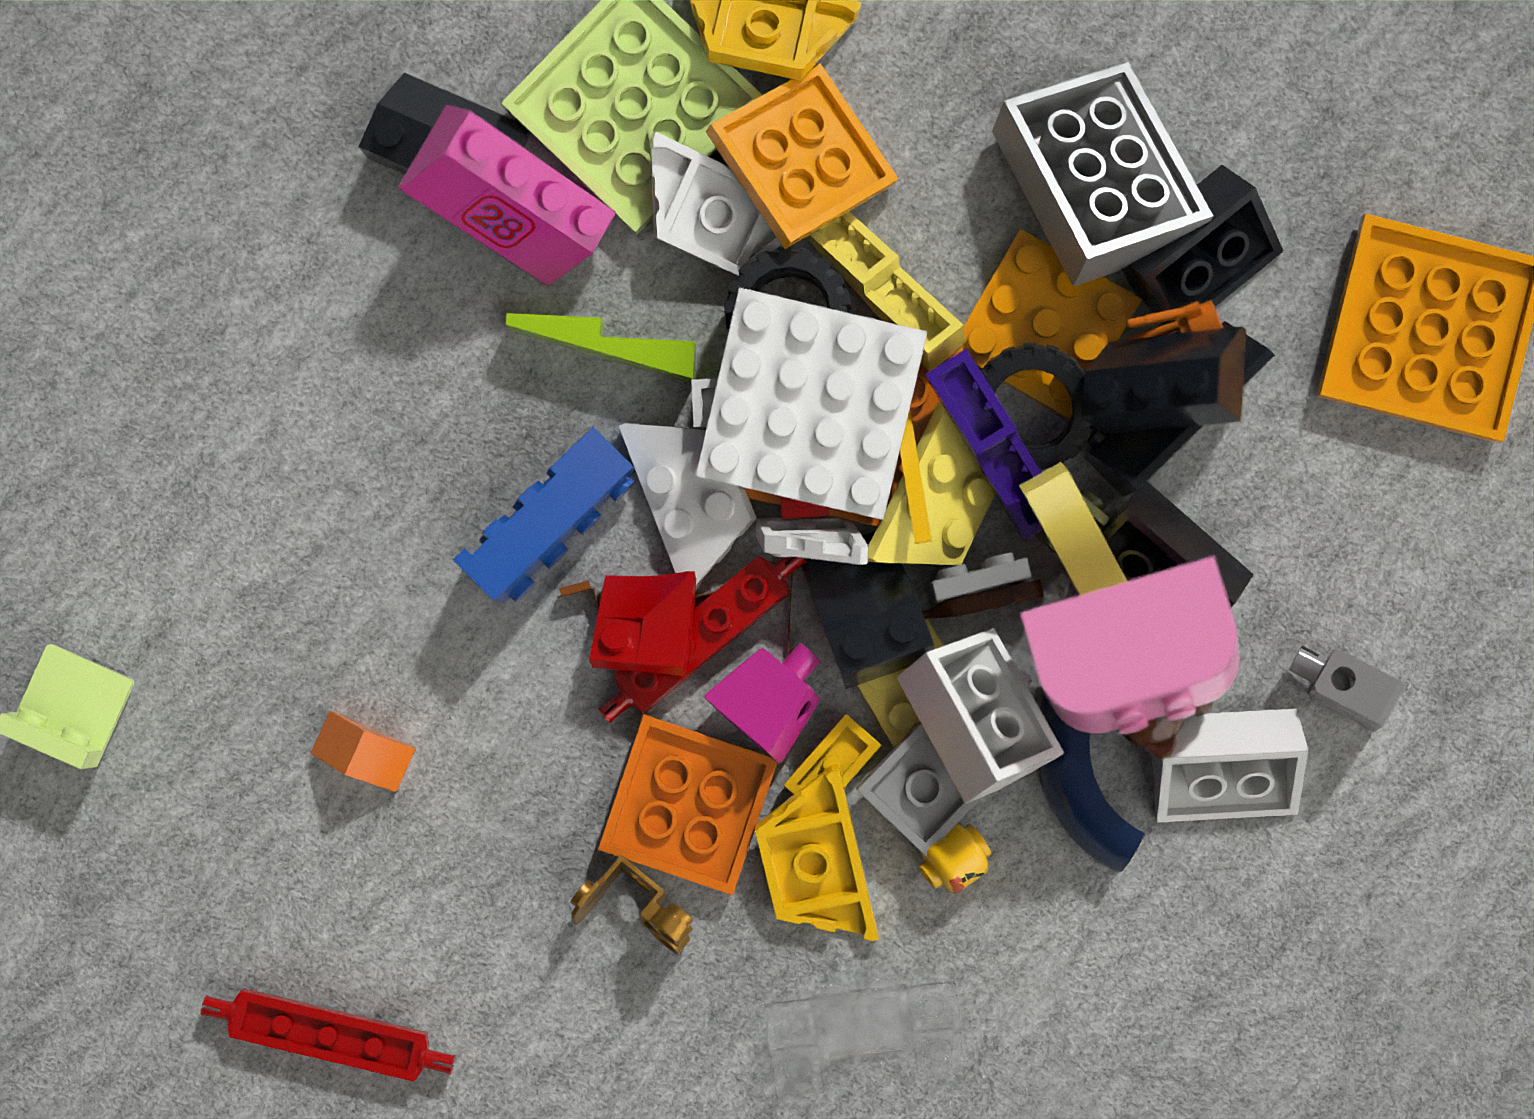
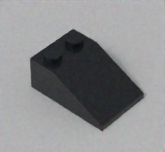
[801,531,935,689]

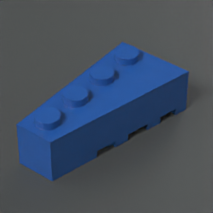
[453,427,636,603]

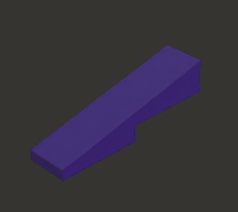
[925,349,1043,542]

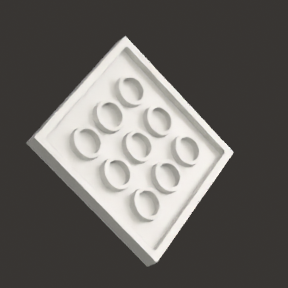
[696,288,927,520]

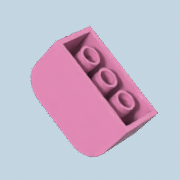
[1021,556,1240,734]

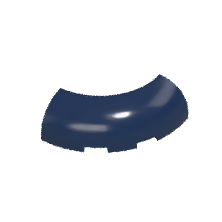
[1038,693,1145,873]

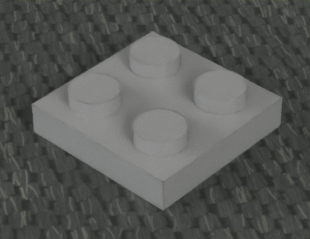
[927,552,1031,606]
[856,721,982,856]

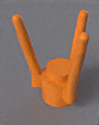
[1126,300,1223,340]

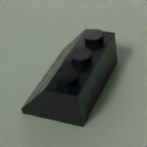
[358,72,530,175]
[1121,165,1284,335]
[1082,326,1246,434]
[1100,481,1254,608]

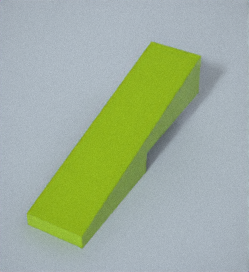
[506,313,696,383]

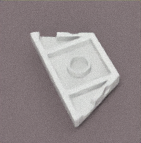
[650,132,781,277]
[619,423,757,590]

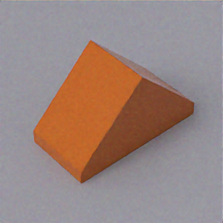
[310,710,417,792]

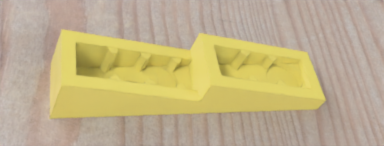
[806,211,965,371]
[1019,462,1127,596]

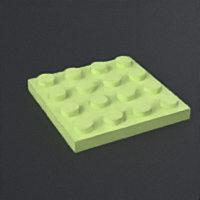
[501,0,762,235]

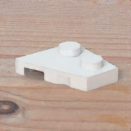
[756,517,868,565]

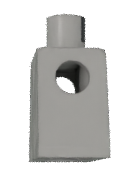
[1289,645,1407,732]

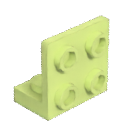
[0,644,134,769]

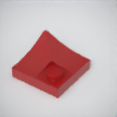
[589,571,697,676]

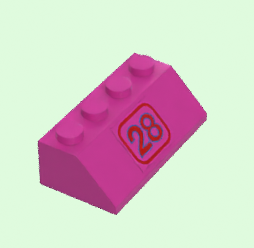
[398,105,616,286]

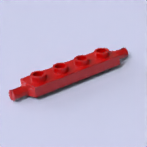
[598,556,807,723]
[200,988,456,1082]

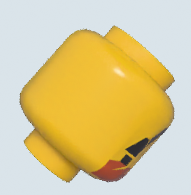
[918,823,991,894]

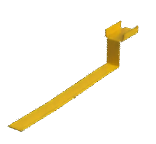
[900,408,932,544]

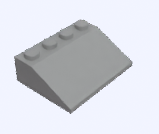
[992,62,1213,287]

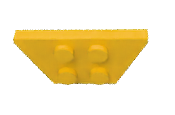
[689,0,861,80]
[755,764,879,941]

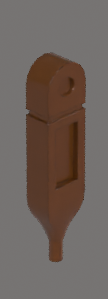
[922,580,1044,619]

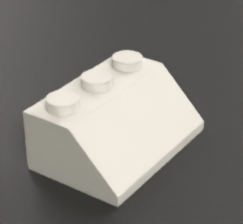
[896,628,1064,804]
[1151,709,1309,823]

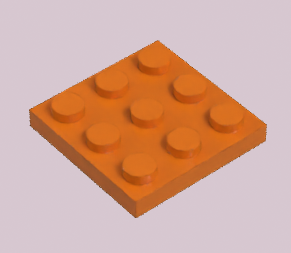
[598,714,777,895]

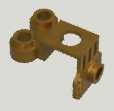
[570,855,693,955]

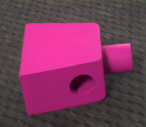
[704,643,821,764]

